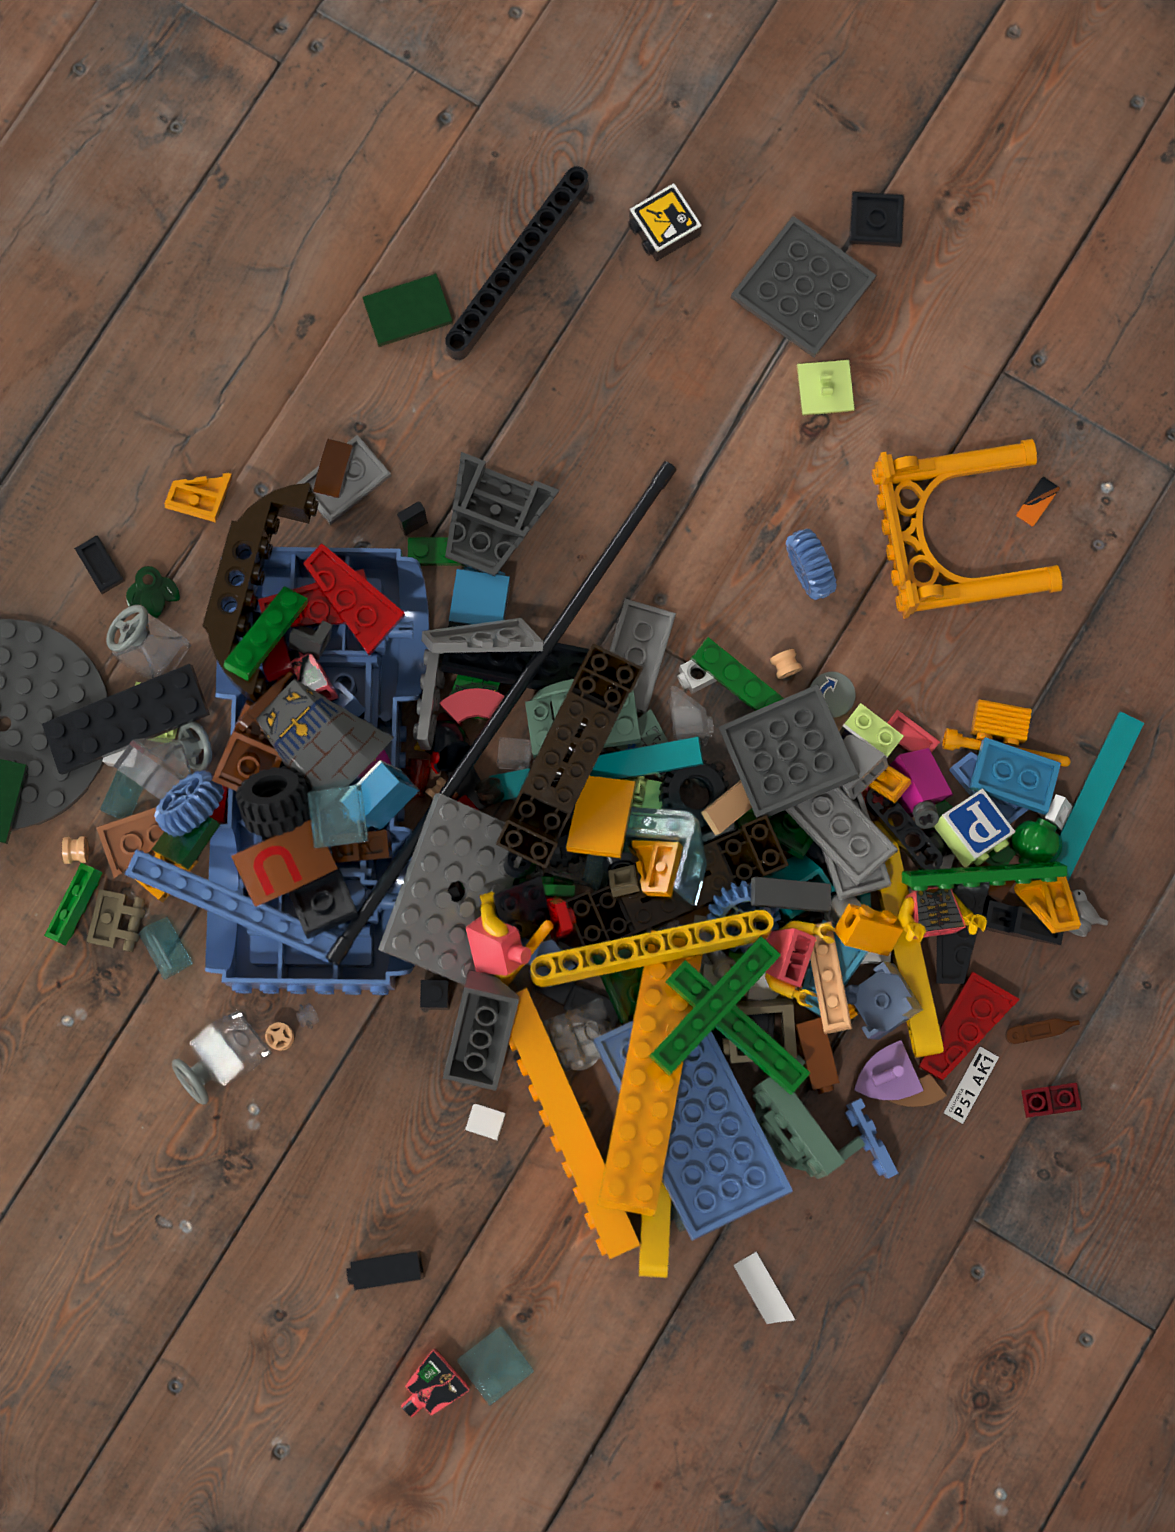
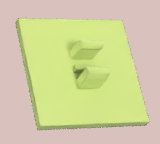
[797,360,854,415]

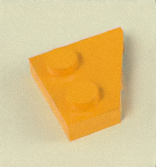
[164,473,232,523]
[632,840,683,897]
[1014,877,1081,933]

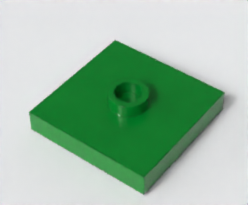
[516,876,575,897]

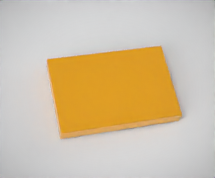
[566,776,636,858]

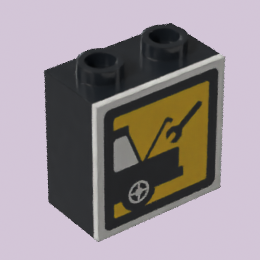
[628,183,702,262]

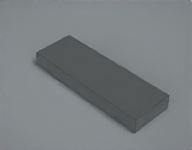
[751,877,831,913]

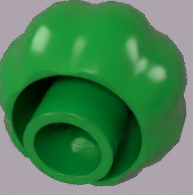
[1011,818,1062,864]

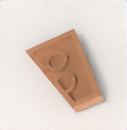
[96,806,164,878]

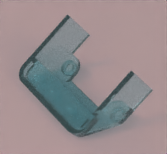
[582,807,707,905]

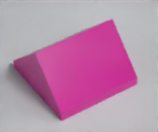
[889,748,953,817]

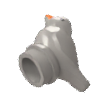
[1069,889,1109,937]

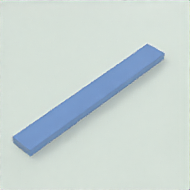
[125,849,339,963]

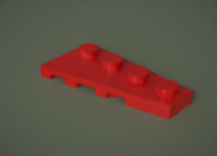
[303,543,405,656]
[258,569,367,627]
[545,895,576,944]
[918,972,1020,1080]

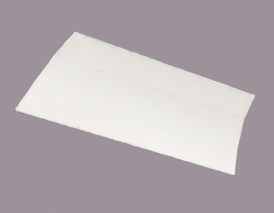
[733,1252,795,1324]

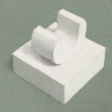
[1037,794,1073,831]

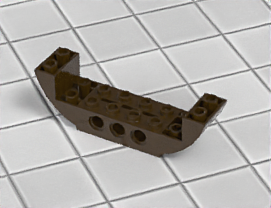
[202,483,319,703]
[495,643,644,868]
[565,815,789,946]

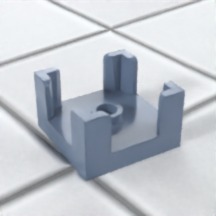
[845,962,923,1040]

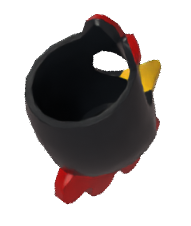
[414,713,470,774]

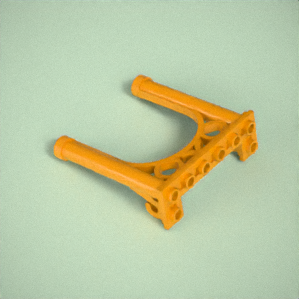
[872,439,1062,619]

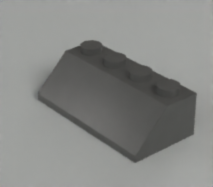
[443,970,520,1091]

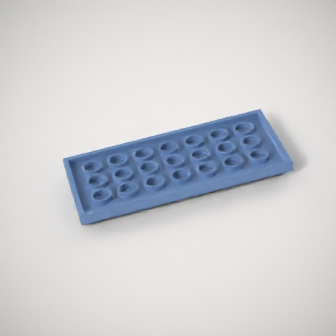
[593,1021,793,1241]

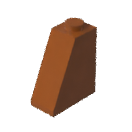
[795,1018,839,1094]

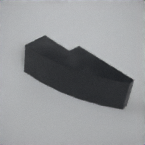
[982,900,1064,945]

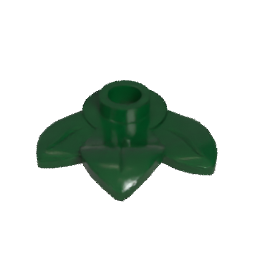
[126,566,180,619]

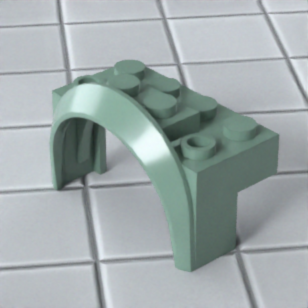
[525,679,641,758]
[751,1055,866,1179]

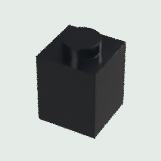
[420,980,450,1010]

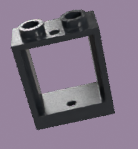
[346,1250,425,1290]

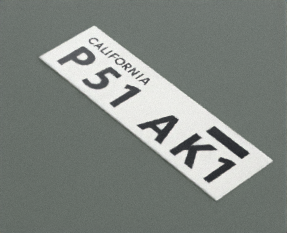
[944,1047,999,1124]

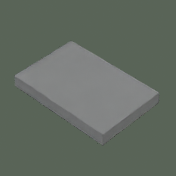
[297,435,391,525]

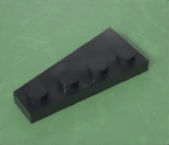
[936,882,990,984]

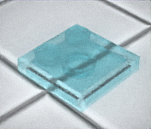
[456,1326,534,1406]

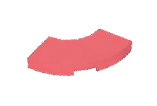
[439,688,516,724]

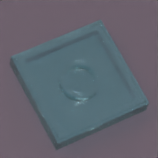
[308,785,368,848]

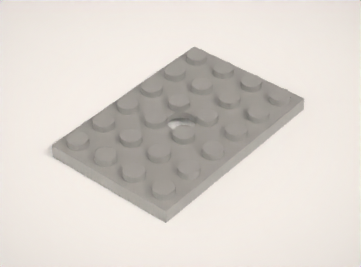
[378,793,522,985]

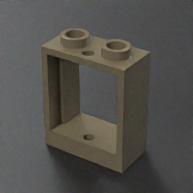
[722,998,797,1063]

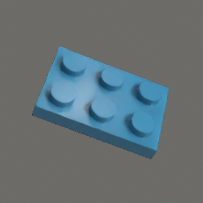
[969,737,1061,815]

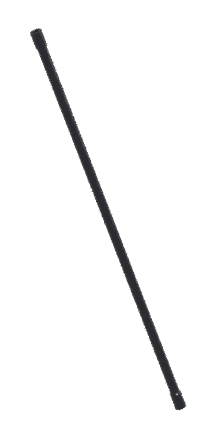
[325,461,677,966]

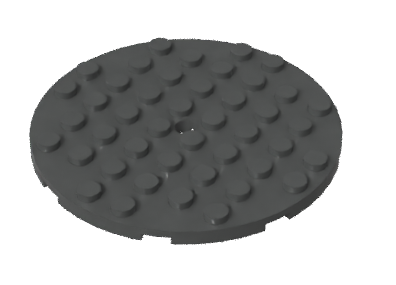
[0,619,108,831]

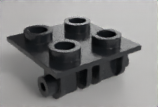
[493,875,551,939]

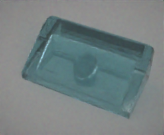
[100,765,149,819]
[139,917,193,980]

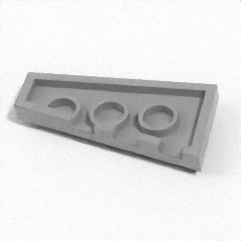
[422,618,543,654]
[413,649,445,750]

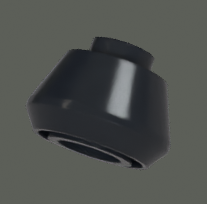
[602,843,639,874]

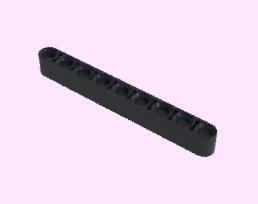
[445,166,588,360]

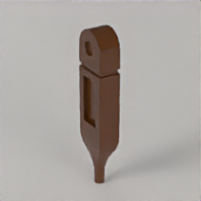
[235,671,293,732]
[1005,1018,1080,1044]

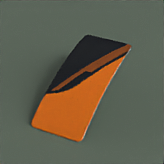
[1016,477,1060,527]

